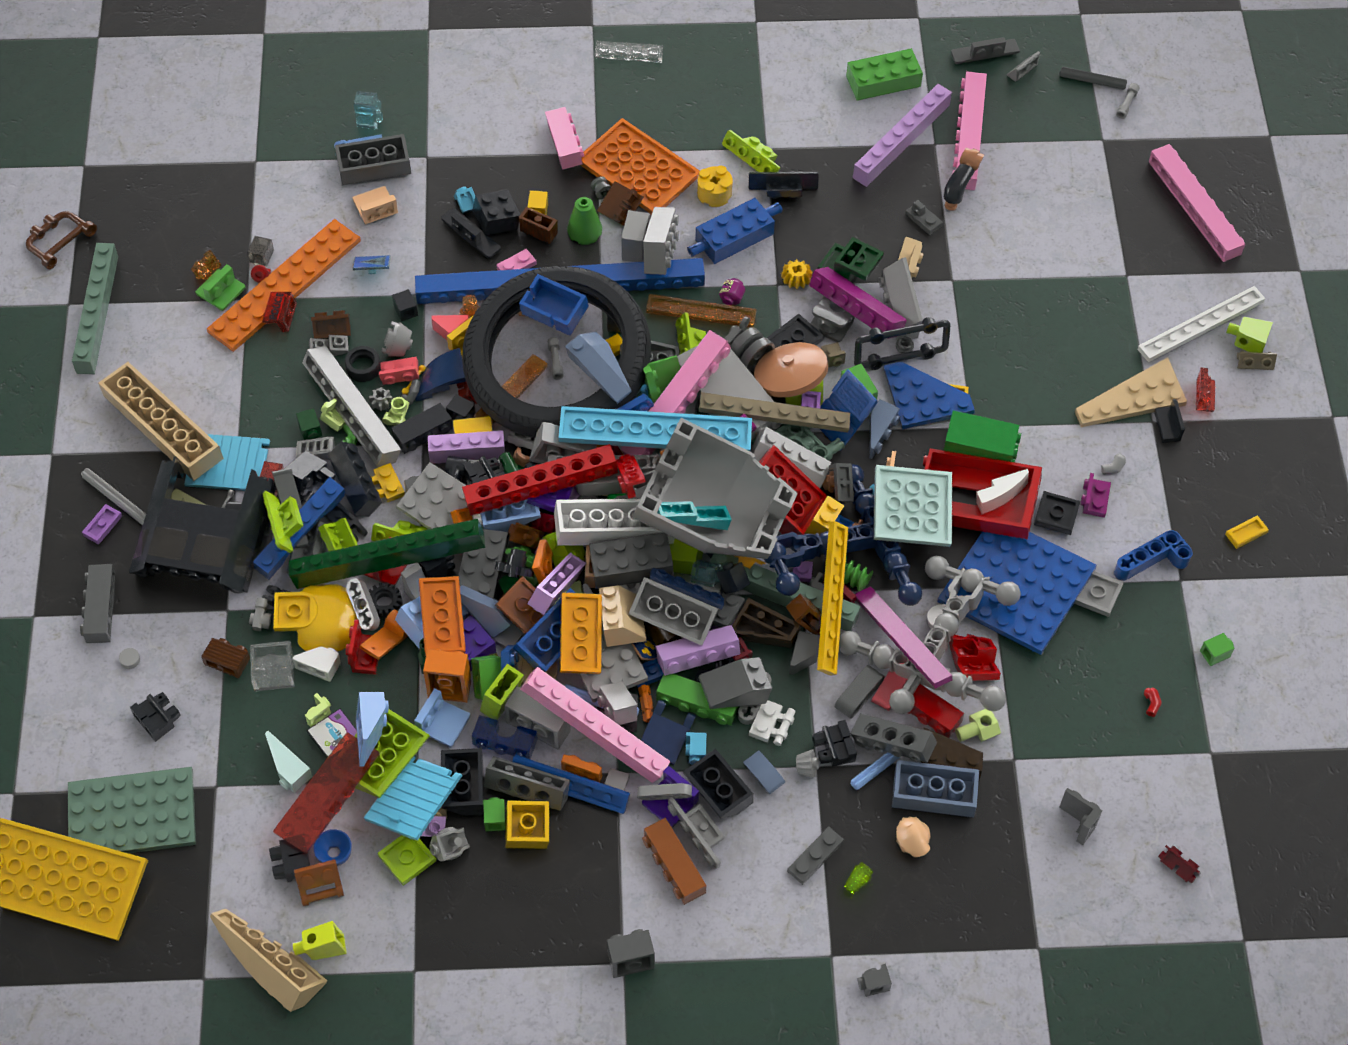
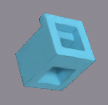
[685,732,707,765]

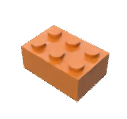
[423,649,471,703]

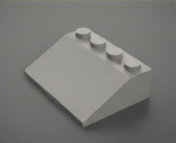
[751,427,831,488]

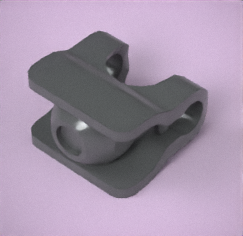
[810,297,855,342]

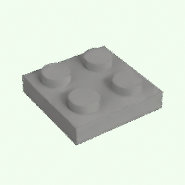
[1074,571,1124,617]

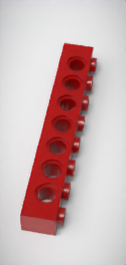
[462,444,618,516]

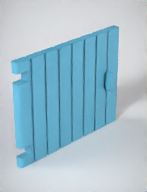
[184,434,270,491]
[364,757,462,841]

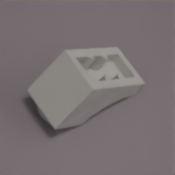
[401,563,425,601]

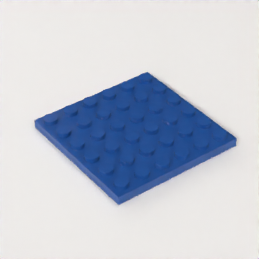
[937,531,1097,655]

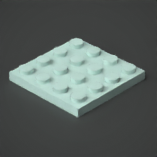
[874,465,952,547]

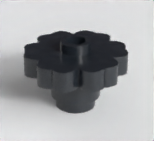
[495,548,534,578]

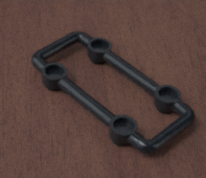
[854,317,951,370]

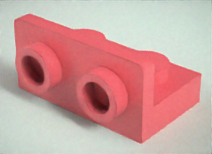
[379,357,419,385]

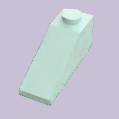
[265,731,312,793]

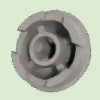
[381,321,413,356]

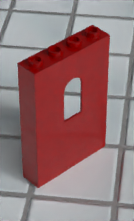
[923,448,1042,539]

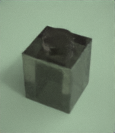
[247,236,274,267]

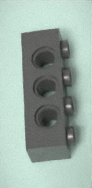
[850,713,937,763]
[484,756,570,811]

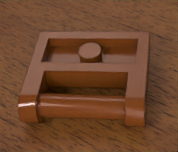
[294,859,344,907]

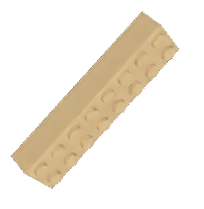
[98,362,224,481]

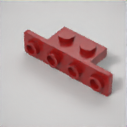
[616,454,646,499]

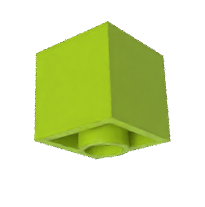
[670,539,703,576]

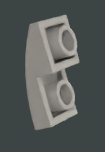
[309,335,348,356]

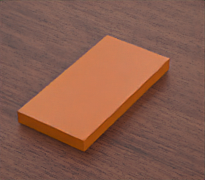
[419,576,466,656]

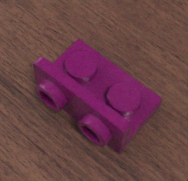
[1080,473,1111,518]

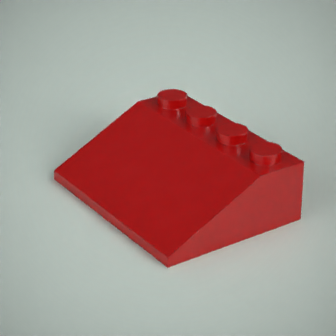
[759,445,827,535]

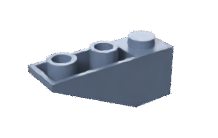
[869,399,900,459]
[460,585,512,638]

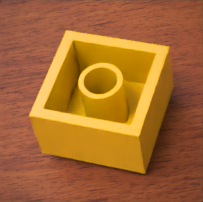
[506,801,549,849]

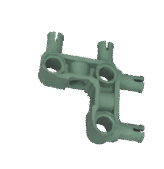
[751,423,845,461]

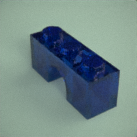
[471,715,538,760]

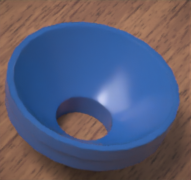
[313,829,352,866]

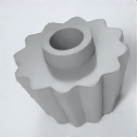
[796,749,819,778]

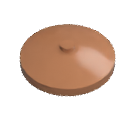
[754,342,828,397]

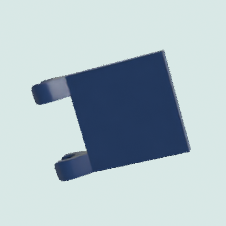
[641,700,695,765]

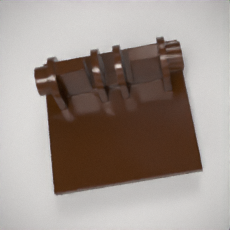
[597,181,644,226]

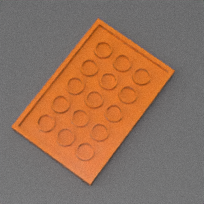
[581,118,700,215]

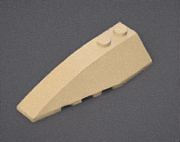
[210,909,327,1012]

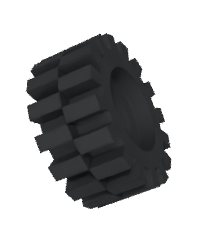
[369,582,403,621]

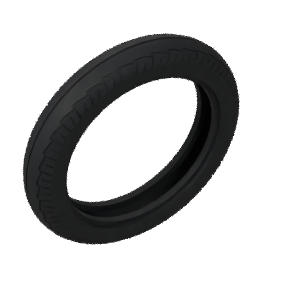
[462,266,651,438]

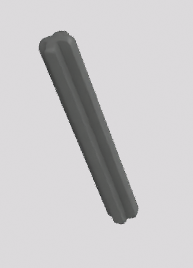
[1060,67,1127,89]

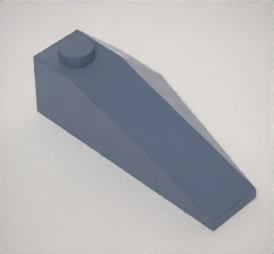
[565,332,632,404]

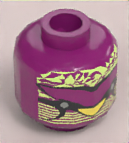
[719,278,746,306]

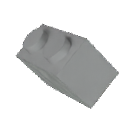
[597,681,637,725]

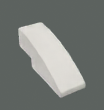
[976,469,1029,514]

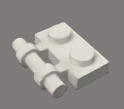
[749,700,795,746]

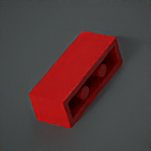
[908,683,964,738]

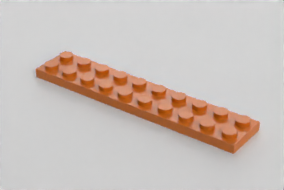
[207,219,361,352]

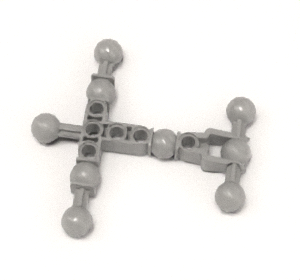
[839,556,1021,714]

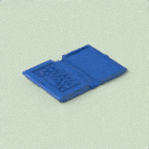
[820,369,878,451]

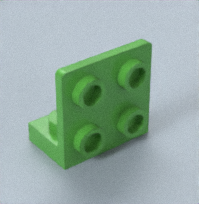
[643,355,681,404]

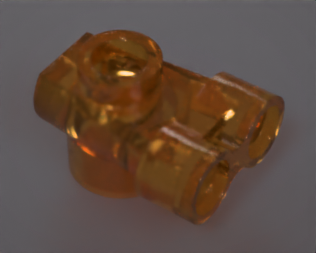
[190,250,222,279]
[460,295,479,318]

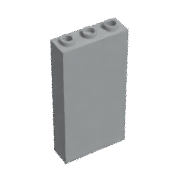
[677,335,782,440]

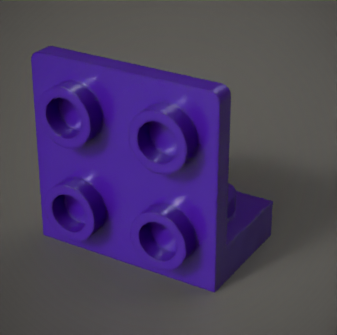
[642,766,699,828]

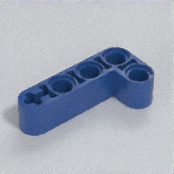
[1114,530,1193,581]

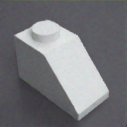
[292,646,341,682]

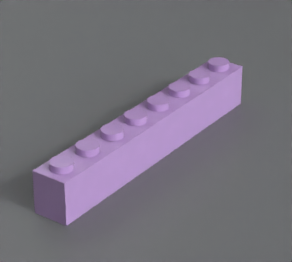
[853,84,952,187]

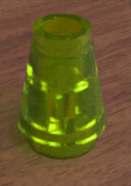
[844,862,873,894]

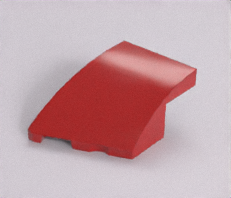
[949,634,1001,681]

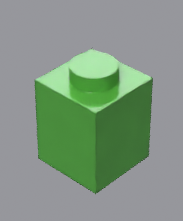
[1200,633,1235,667]
[483,797,506,831]

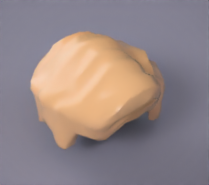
[896,817,930,857]

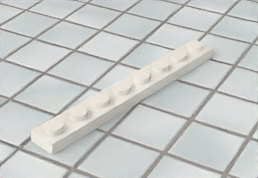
[1137,286,1266,362]

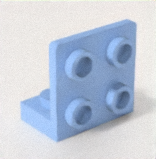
[414,688,470,747]

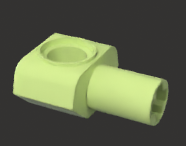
[955,709,1001,742]

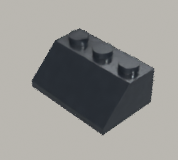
[441,748,484,816]
[683,748,754,819]

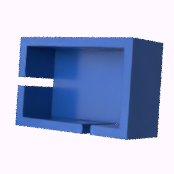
[519,274,589,336]

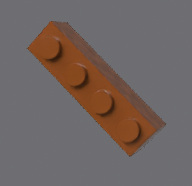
[642,817,707,905]

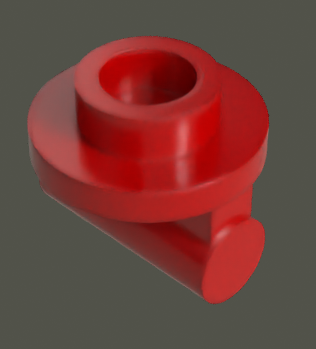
[251,265,271,283]

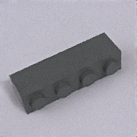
[80,564,116,643]

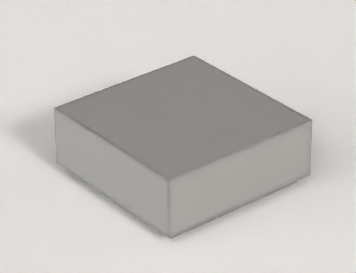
[605,768,630,791]

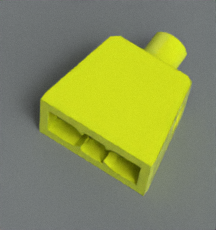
[293,921,347,960]

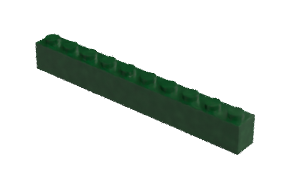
[289,519,485,589]

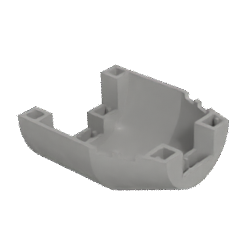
[632,418,797,559]

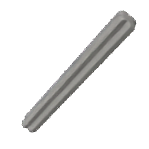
[81,468,146,525]

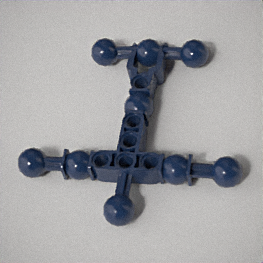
[764,464,922,606]

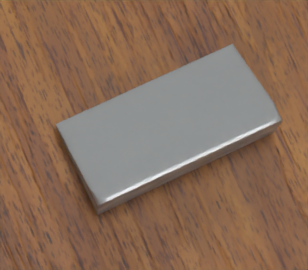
[1007,51,1040,82]

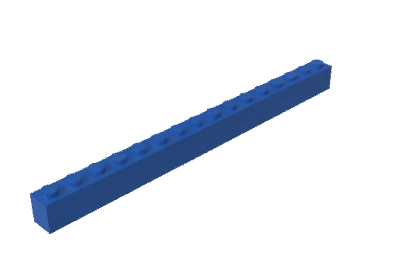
[415,258,705,304]

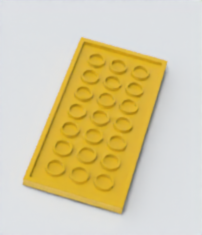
[0,818,148,941]

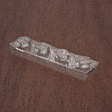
[595,41,663,62]

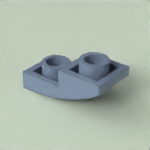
[743,750,785,794]

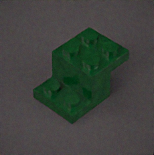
[817,237,884,282]

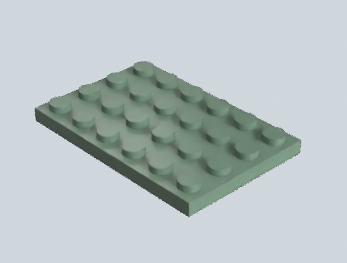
[68,766,196,853]

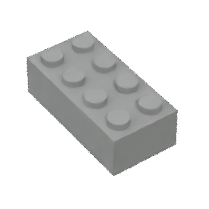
[643,207,679,275]

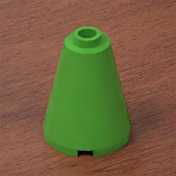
[567,197,602,245]

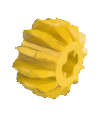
[781,259,812,290]

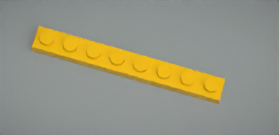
[817,521,848,676]

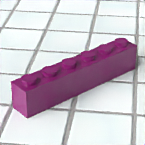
[809,267,907,339]

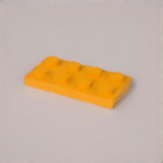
[560,592,602,674]

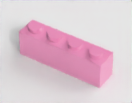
[545,107,584,170]

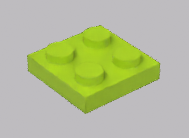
[377,835,436,886]

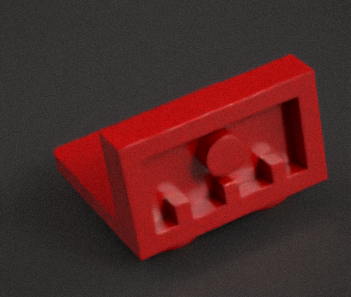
[346,619,378,675]

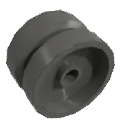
[731,327,775,374]

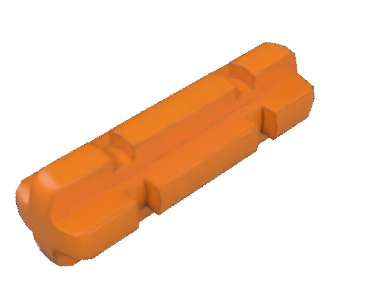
[638,684,654,723]

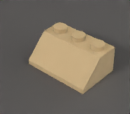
[599,585,646,647]

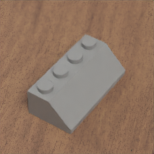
[879,257,923,340]
[629,577,719,645]

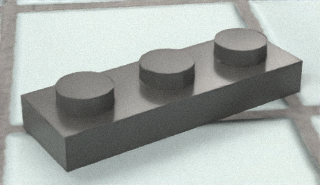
[787,826,844,885]

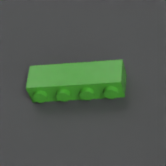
[656,674,739,726]

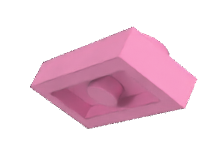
[496,249,536,270]

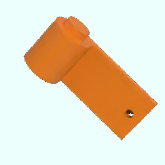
[360,609,408,660]

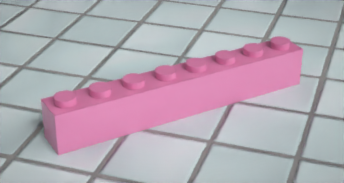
[952,72,987,190]
[1149,144,1245,262]
[621,330,731,455]
[520,667,670,783]

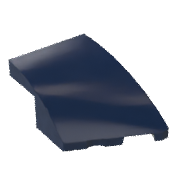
[415,348,466,401]

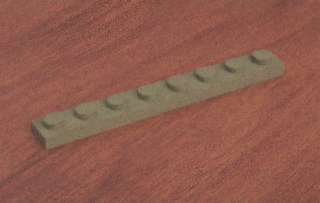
[699,392,850,432]

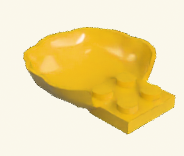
[274,584,363,651]

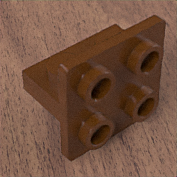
[311,310,351,339]

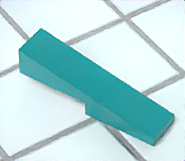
[657,501,732,530]

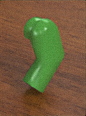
[342,424,358,445]

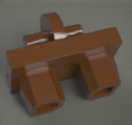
[508,522,545,549]

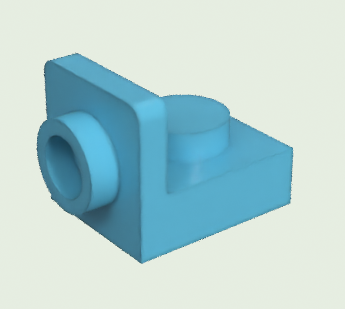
[454,187,475,214]

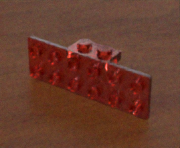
[273,732,380,853]

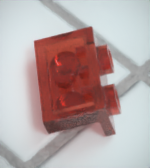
[1196,367,1215,412]

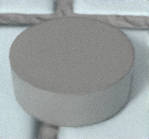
[119,648,140,669]

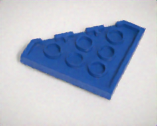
[884,362,975,430]

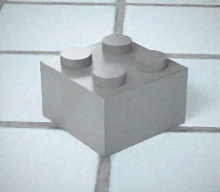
[621,210,650,262]

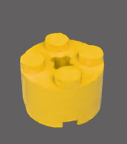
[697,165,733,207]

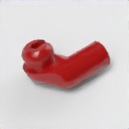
[1144,687,1162,717]

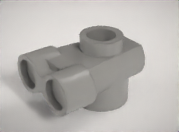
[249,598,272,631]

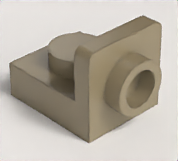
[821,342,846,368]

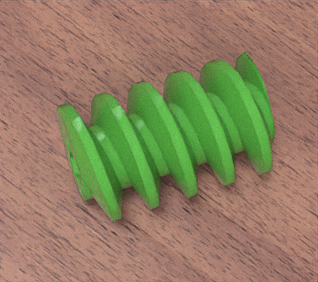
[844,557,873,591]

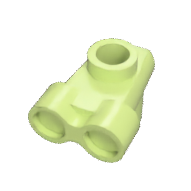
[382,397,409,426]

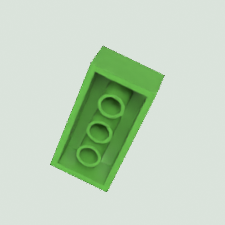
[846,48,923,101]

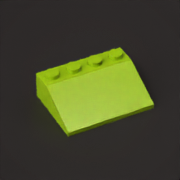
[331,709,430,798]

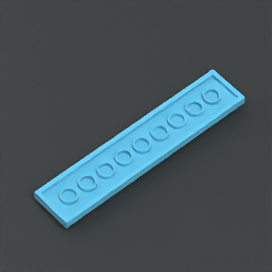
[558,406,752,451]

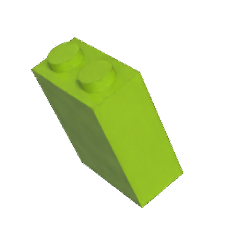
[480,664,524,722]

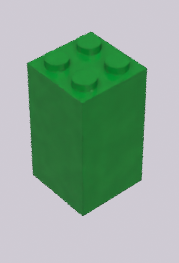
[944,410,1022,462]

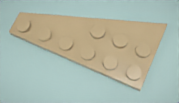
[1075,357,1187,427]

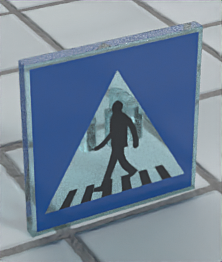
[353,255,391,274]

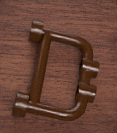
[25,211,97,269]

